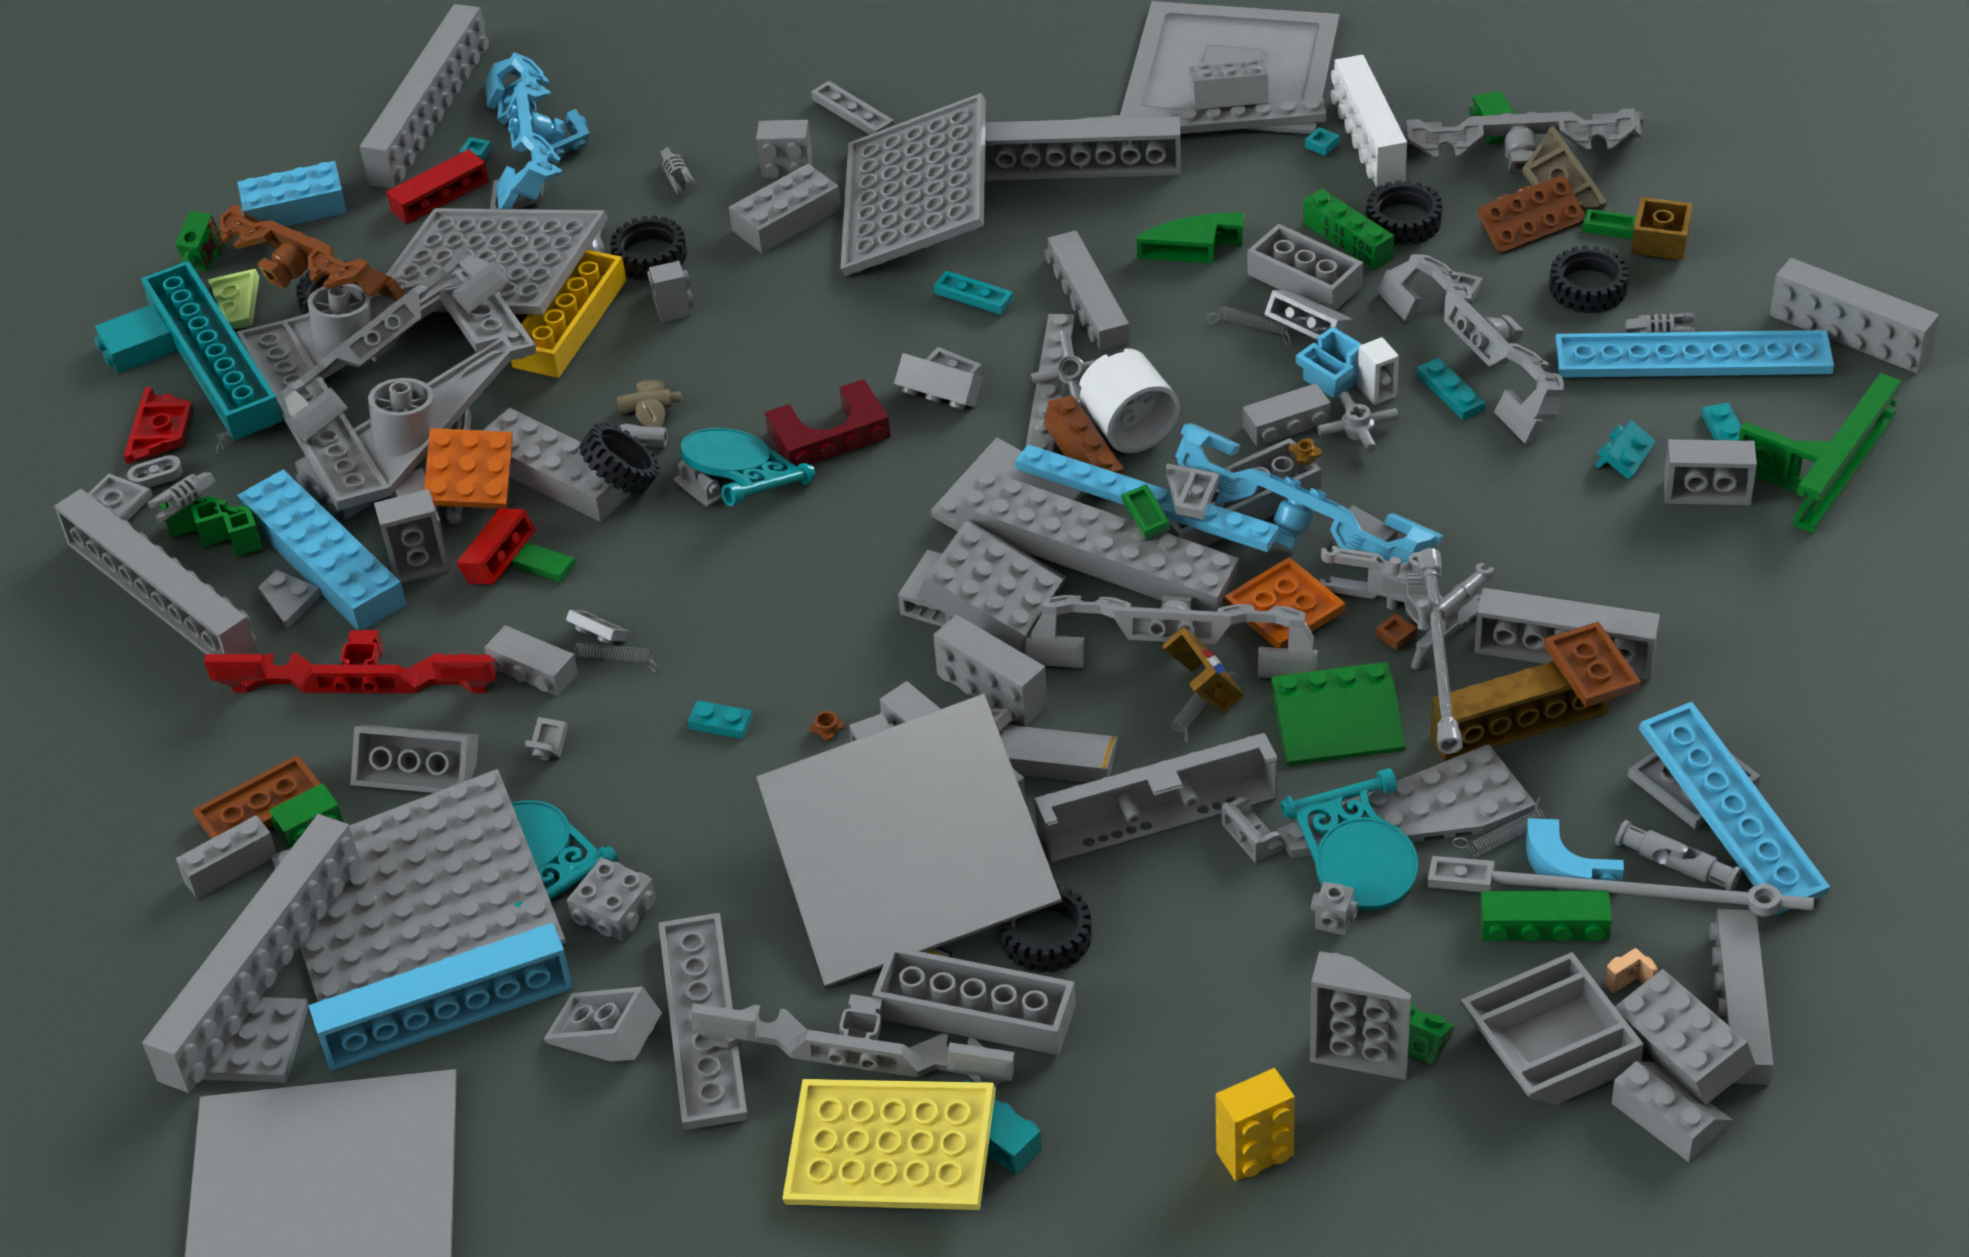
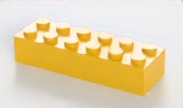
[511,250,626,378]

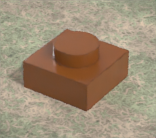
[1375,613,1417,651]

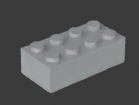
[729,164,842,254]
[1247,224,1363,311]
[933,615,1048,727]
[1615,969,1756,1105]

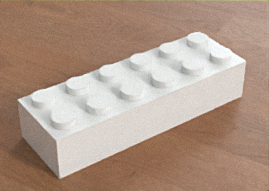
[1331,55,1407,188]

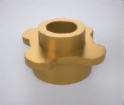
[1289,438,1322,465]

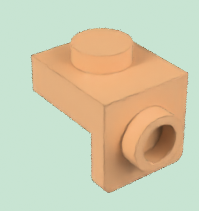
[1605,948,1658,994]

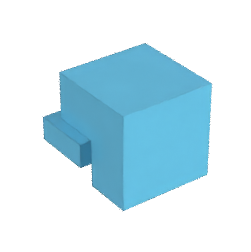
[1296,327,1363,399]

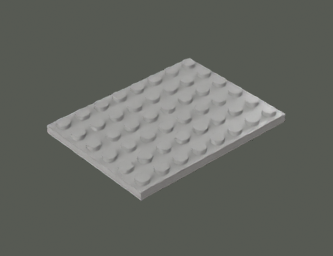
[840,93,986,276]
[386,208,608,315]

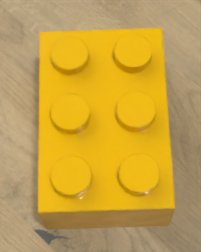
[1215,1068,1295,1182]

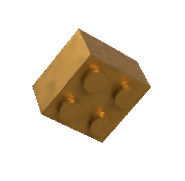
[1631,197,1693,260]

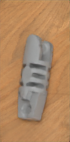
[660,147,696,195]
[1625,313,1695,333]
[147,472,216,524]

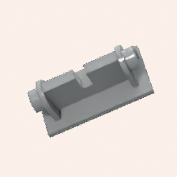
[673,460,722,507]

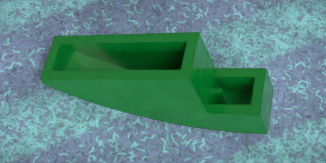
[1136,212,1245,264]

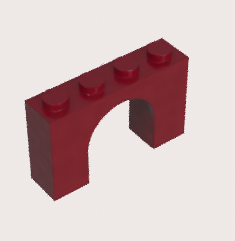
[765,379,891,467]

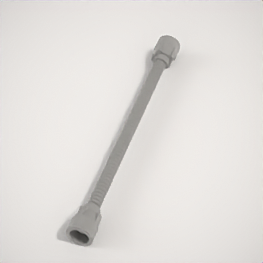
[1417,548,1462,754]

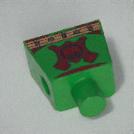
[176,211,226,271]

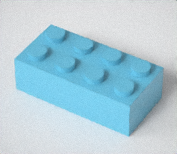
[238,161,347,226]

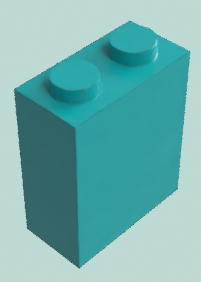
[94,304,176,374]

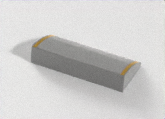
[999,725,1118,783]

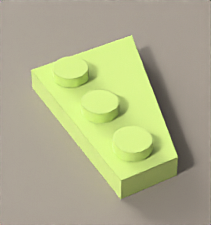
[208,269,259,330]

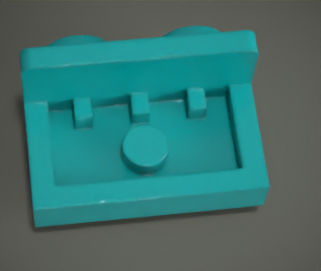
[1594,420,1656,480]

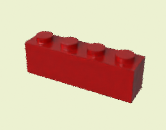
[386,149,489,225]

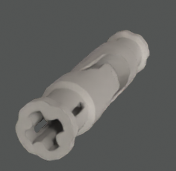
[1615,820,1742,891]

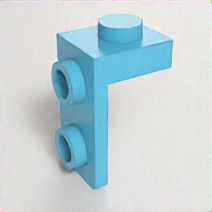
[551,109,590,158]

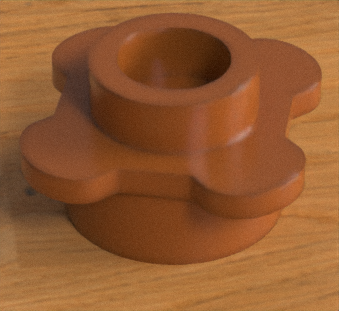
[809,711,845,740]

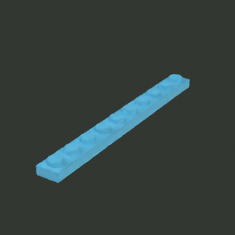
[1015,444,1279,552]

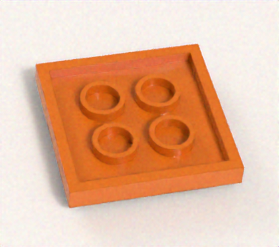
[424,428,513,509]
[1224,557,1346,648]

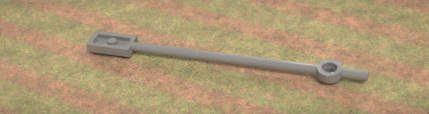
[1428,856,1814,916]

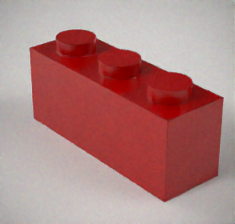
[456,509,536,585]

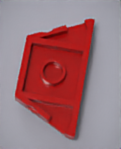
[124,387,194,464]

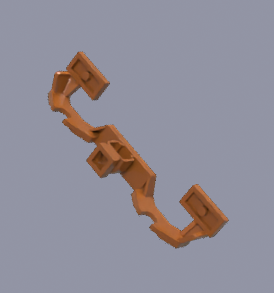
[220,204,405,301]

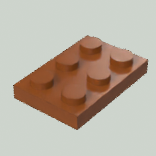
[1544,621,1641,708]

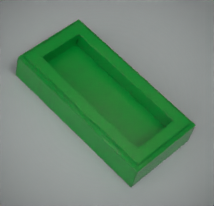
[1582,209,1636,239]
[1121,484,1171,540]
[512,543,576,583]

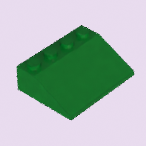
[1271,662,1406,766]

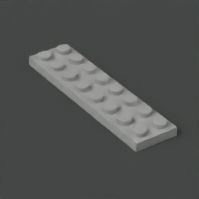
[658,913,748,1130]

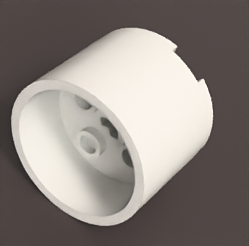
[1078,348,1180,453]

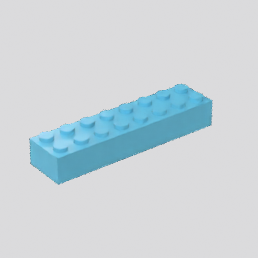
[237,469,407,630]
[308,923,573,1072]

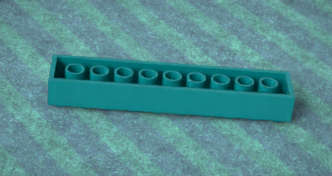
[141,261,283,440]

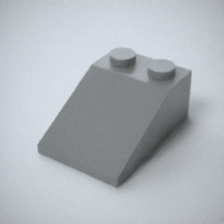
[544,986,662,1062]

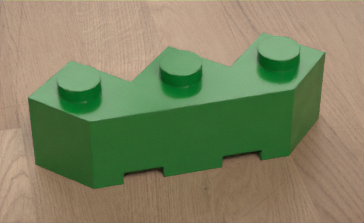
[160,496,263,557]

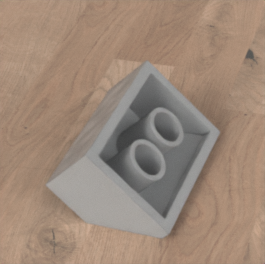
[1611,1061,1733,1162]

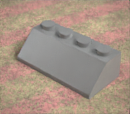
[350,725,479,793]

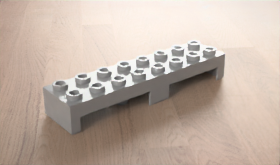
[1034,733,1277,863]

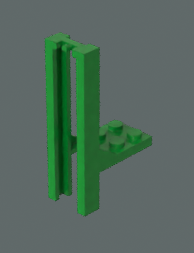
[1738,373,1901,534]

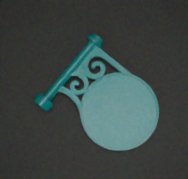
[680,428,816,506]
[1280,768,1418,911]
[512,800,618,908]

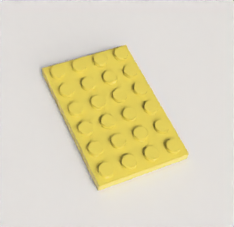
[782,1079,996,1210]

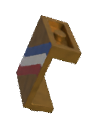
[1162,626,1244,714]

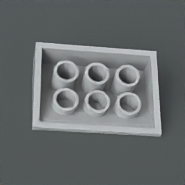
[1310,951,1411,1080]

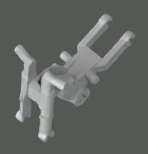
[1319,546,1494,670]

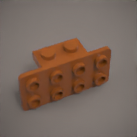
[1478,176,1585,253]

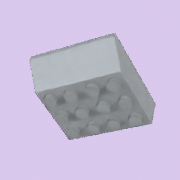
[918,520,1068,651]
[1460,952,1644,1105]

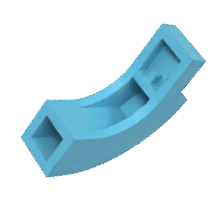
[1526,818,1624,891]

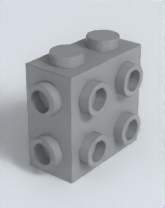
[567,857,656,941]

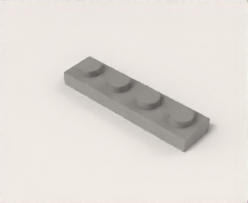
[811,81,894,135]

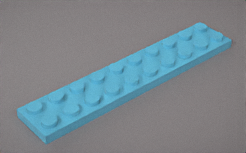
[1555,330,1834,378]

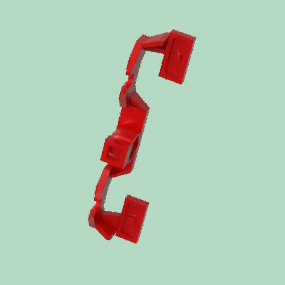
[204,630,496,693]

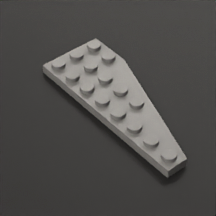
[1277,744,1536,858]

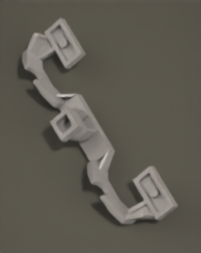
[1398,108,1644,172]
[278,250,510,442]
[1376,254,1564,444]
[1026,595,1318,678]
[691,994,1014,1090]

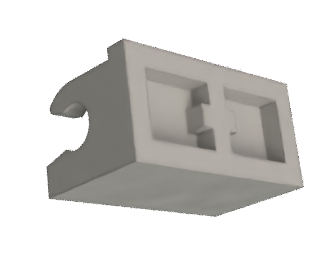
[1222,796,1284,863]

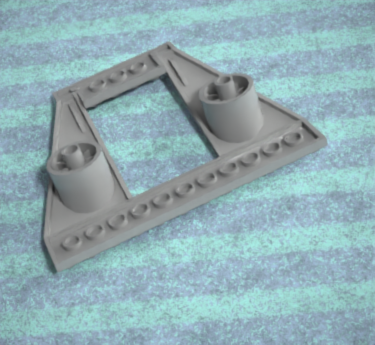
[236,269,536,510]

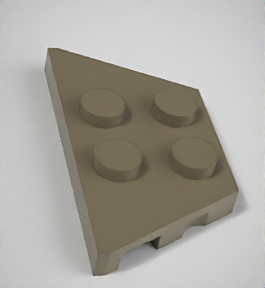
[1522,126,1607,209]

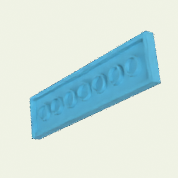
[1639,702,1830,916]

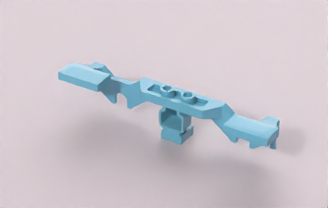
[484,52,565,209]
[1175,423,1444,563]

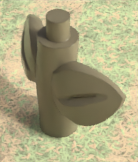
[617,380,683,427]

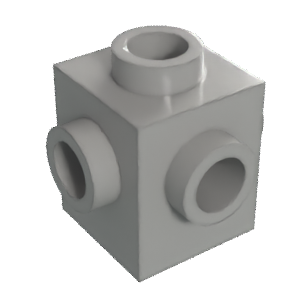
[1311,882,1358,936]

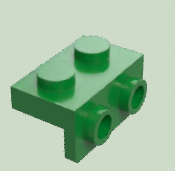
[1408,1003,1455,1065]

